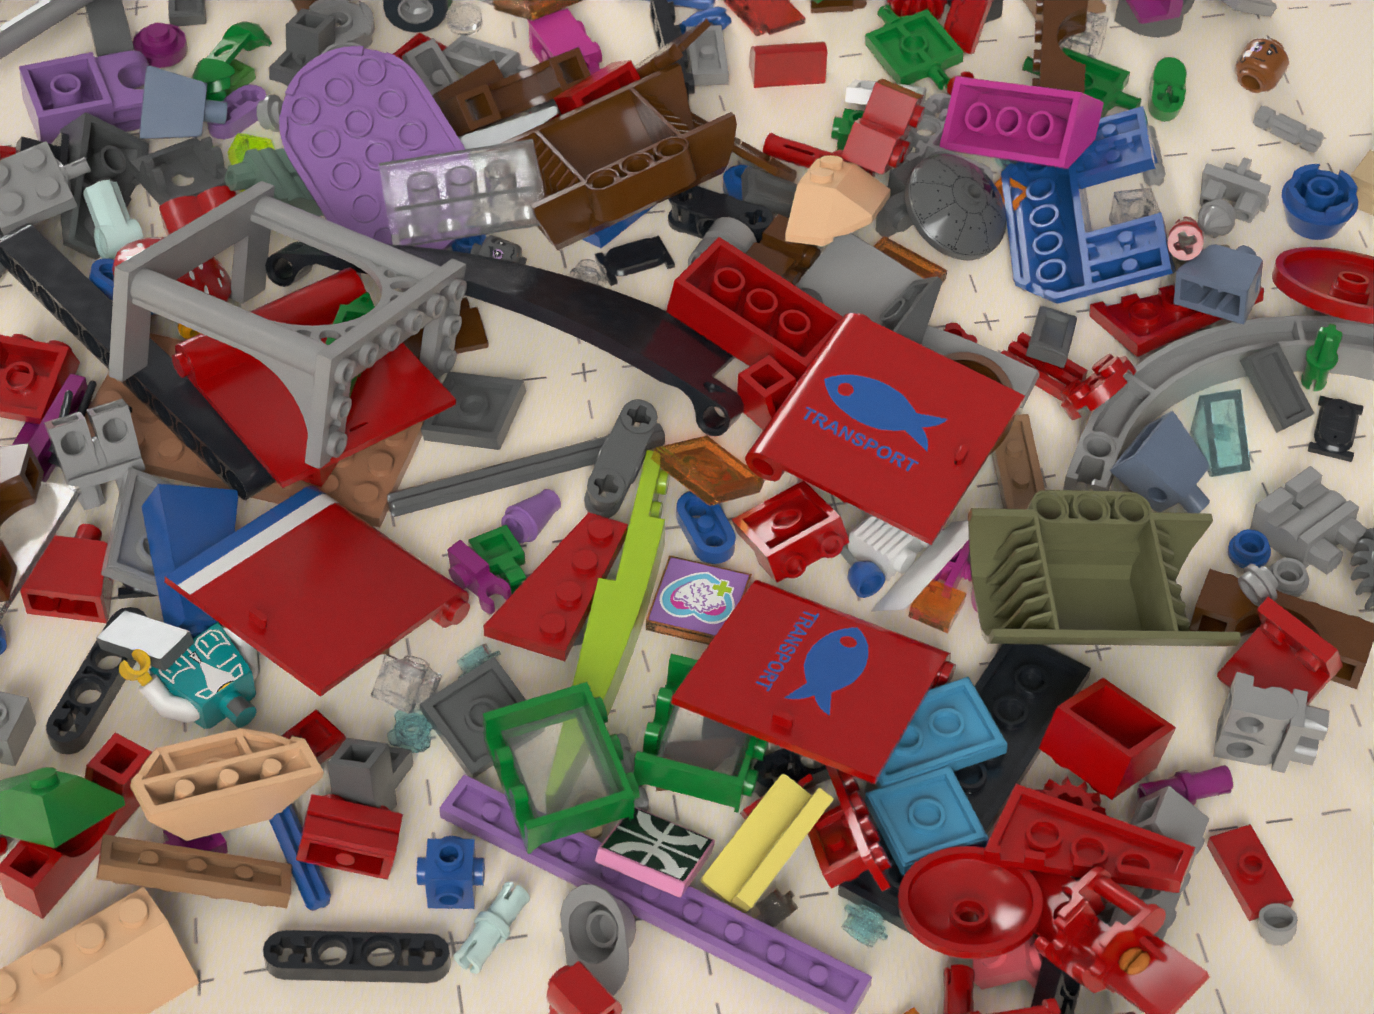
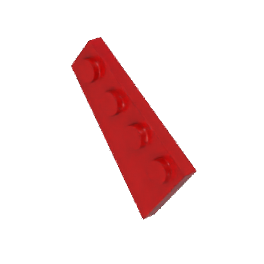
[483,512,628,662]
[982,784,1195,893]

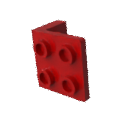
[1217,597,1343,705]

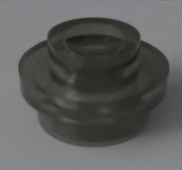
[755,888,799,928]

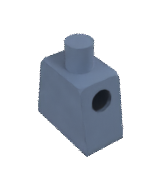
[139,66,228,140]
[1174,244,1263,324]
[1110,411,1210,513]

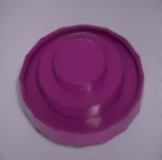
[133,22,188,68]

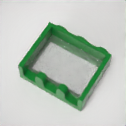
[633,653,768,813]
[482,682,640,854]

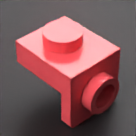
[972,936,1044,990]

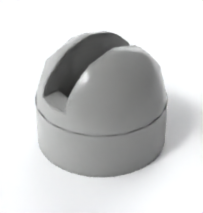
[1258,904,1298,946]

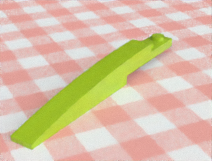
[545,450,670,815]

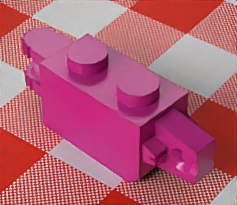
[526,8,603,75]

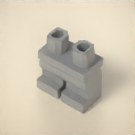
[44,399,145,510]
[1250,466,1367,575]
[1213,672,1330,773]

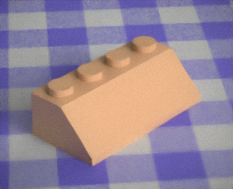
[0,886,199,1014]

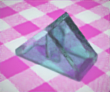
[1190,389,1251,477]

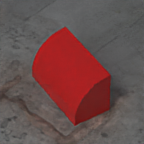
[749,41,828,88]

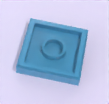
[865,765,989,876]

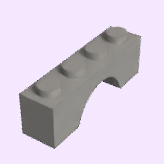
[1097,786,1210,940]

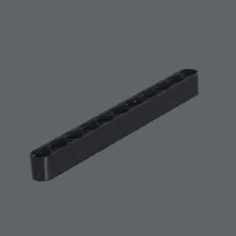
[0,223,276,501]

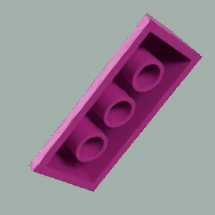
[939,76,1104,169]

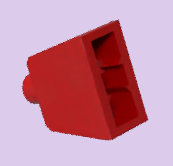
[19,524,114,624]

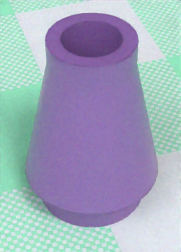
[501,489,561,544]

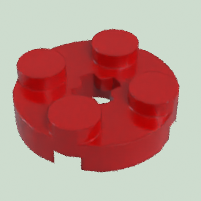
[1060,354,1137,420]

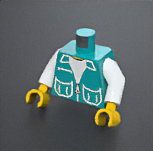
[119,622,259,729]

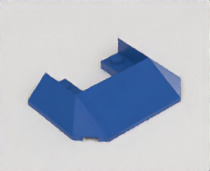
[1001,106,1177,304]

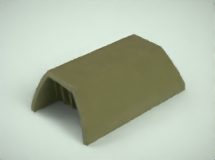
[968,490,1241,647]

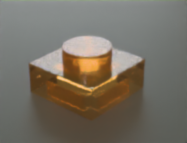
[908,579,967,633]

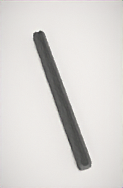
[387,423,665,517]

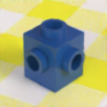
[416,836,485,909]

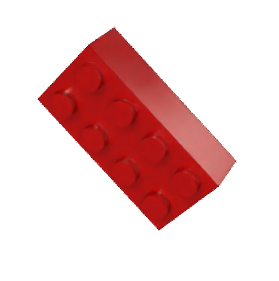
[666,237,843,381]

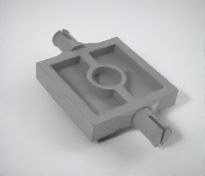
[0,141,91,235]

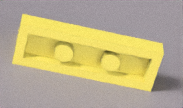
[701,774,834,914]

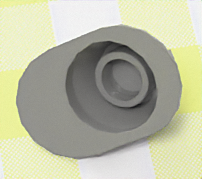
[560,884,636,996]

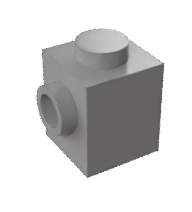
[0,691,37,767]

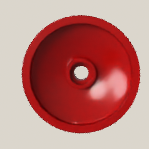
[898,846,1043,959]

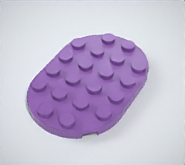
[279,46,476,250]

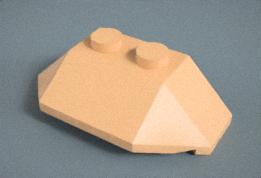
[785,156,891,246]
[130,728,324,841]

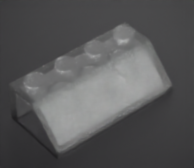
[379,139,545,246]

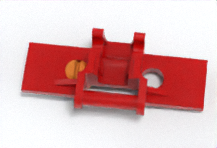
[1032,866,1210,1014]

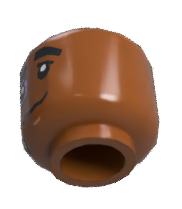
[1235,38,1289,93]

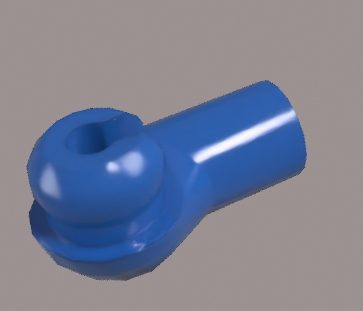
[678,6,732,35]

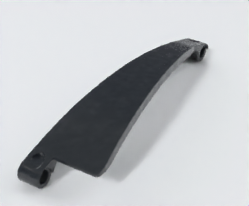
[265,242,744,437]

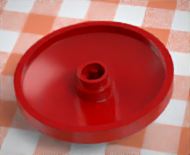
[1272,247,1374,324]

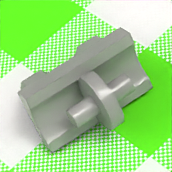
[1199,157,1271,223]

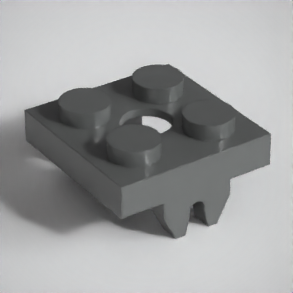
[130,136,227,205]

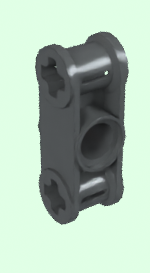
[584,399,658,518]

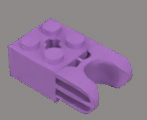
[19,50,149,144]

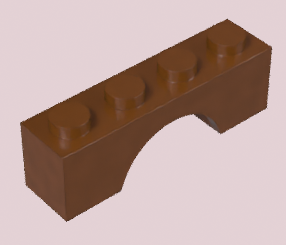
[1032,0,1088,93]
[438,47,591,137]
[0,443,44,602]
[1189,569,1374,689]

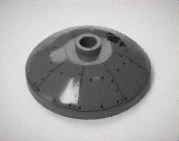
[905,154,1006,261]

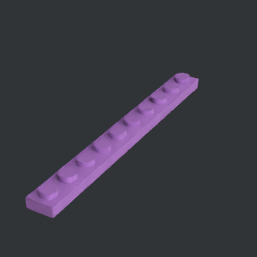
[439,774,872,1014]

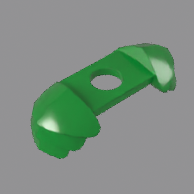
[192,21,273,101]

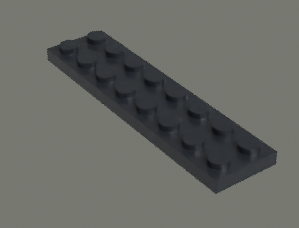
[838,644,1091,934]

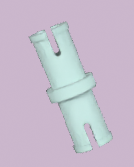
[454,881,530,974]

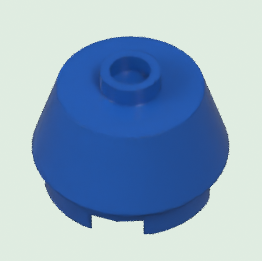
[1281,164,1358,240]

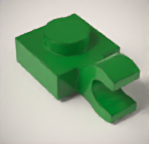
[468,525,526,595]

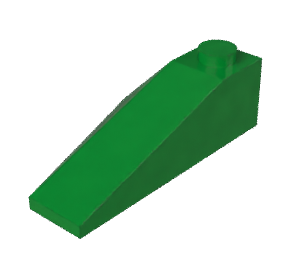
[0,767,125,848]

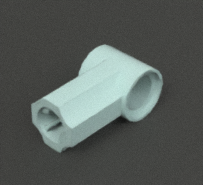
[83,179,144,259]

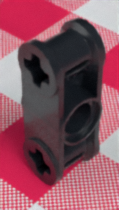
[668,185,773,243]

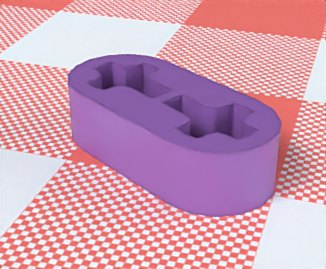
[207,85,266,140]

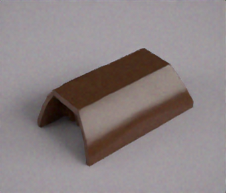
[483,62,737,251]

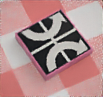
[595,807,716,897]

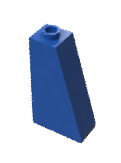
[141,484,238,639]

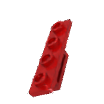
[808,765,892,892]

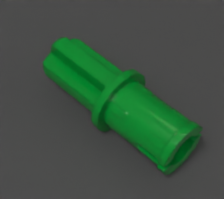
[1301,324,1343,391]

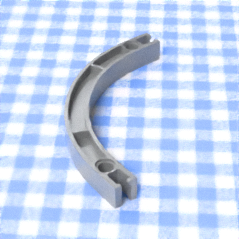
[1063,315,1374,491]

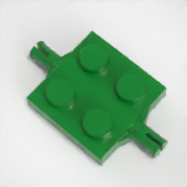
[865,4,963,90]
[1022,47,1142,118]

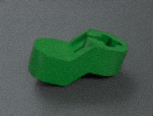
[1148,57,1187,122]

